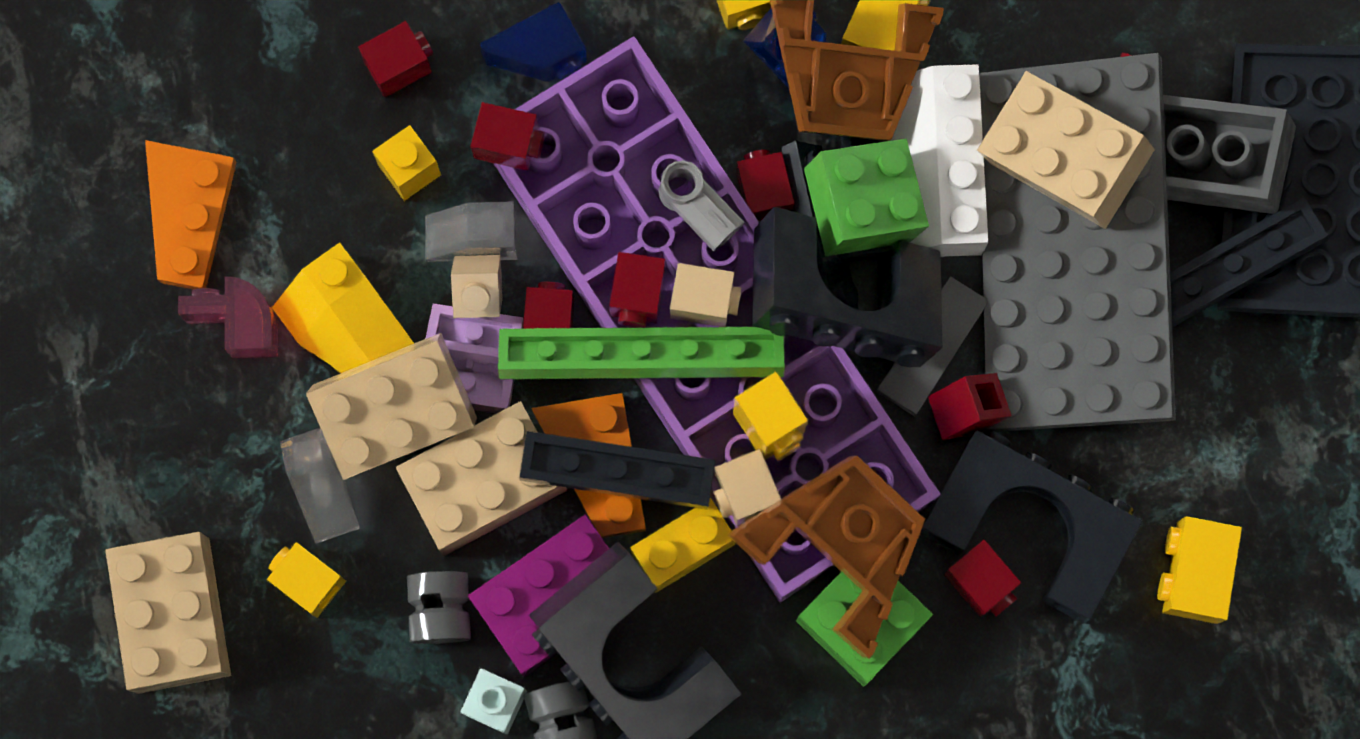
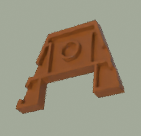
[770,0,944,141]
[728,456,925,659]

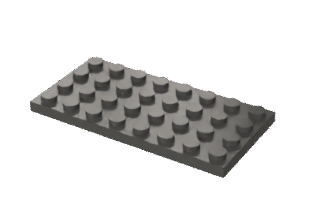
[979,53,1176,432]

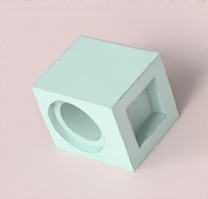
[461,668,527,735]

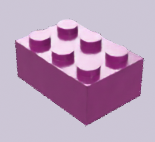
[468,515,609,678]

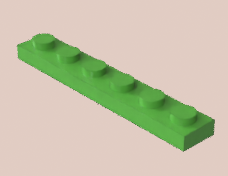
[498,327,785,379]

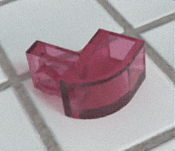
[178,277,278,358]

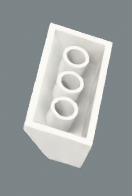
[890,64,988,257]

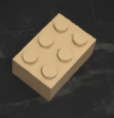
[977,71,1155,229]
[306,333,477,480]
[396,401,567,556]
[105,532,231,694]

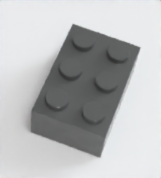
[1163,95,1296,214]

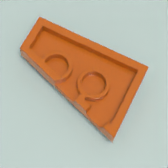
[145,140,237,292]
[531,393,646,538]

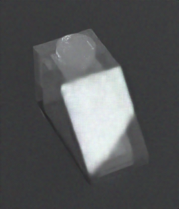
[425,202,517,262]
[280,428,360,543]

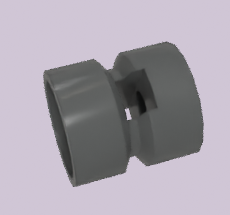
[407,571,471,644]
[524,681,598,739]

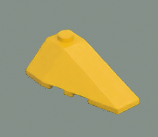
[272,242,414,373]

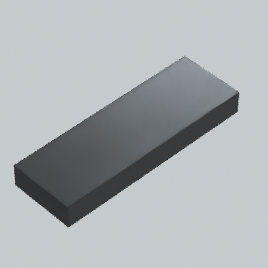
[876,276,987,417]

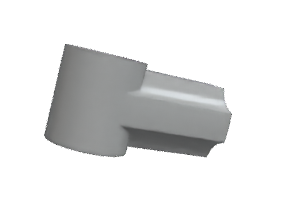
[659,160,744,252]

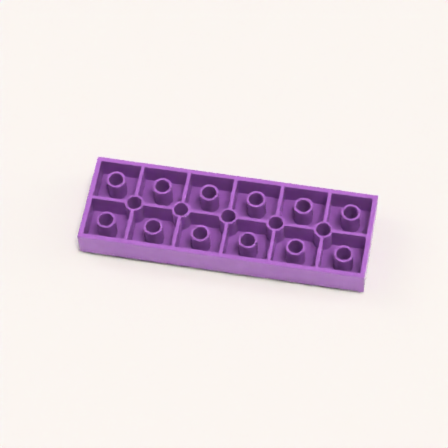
[493,36,941,602]

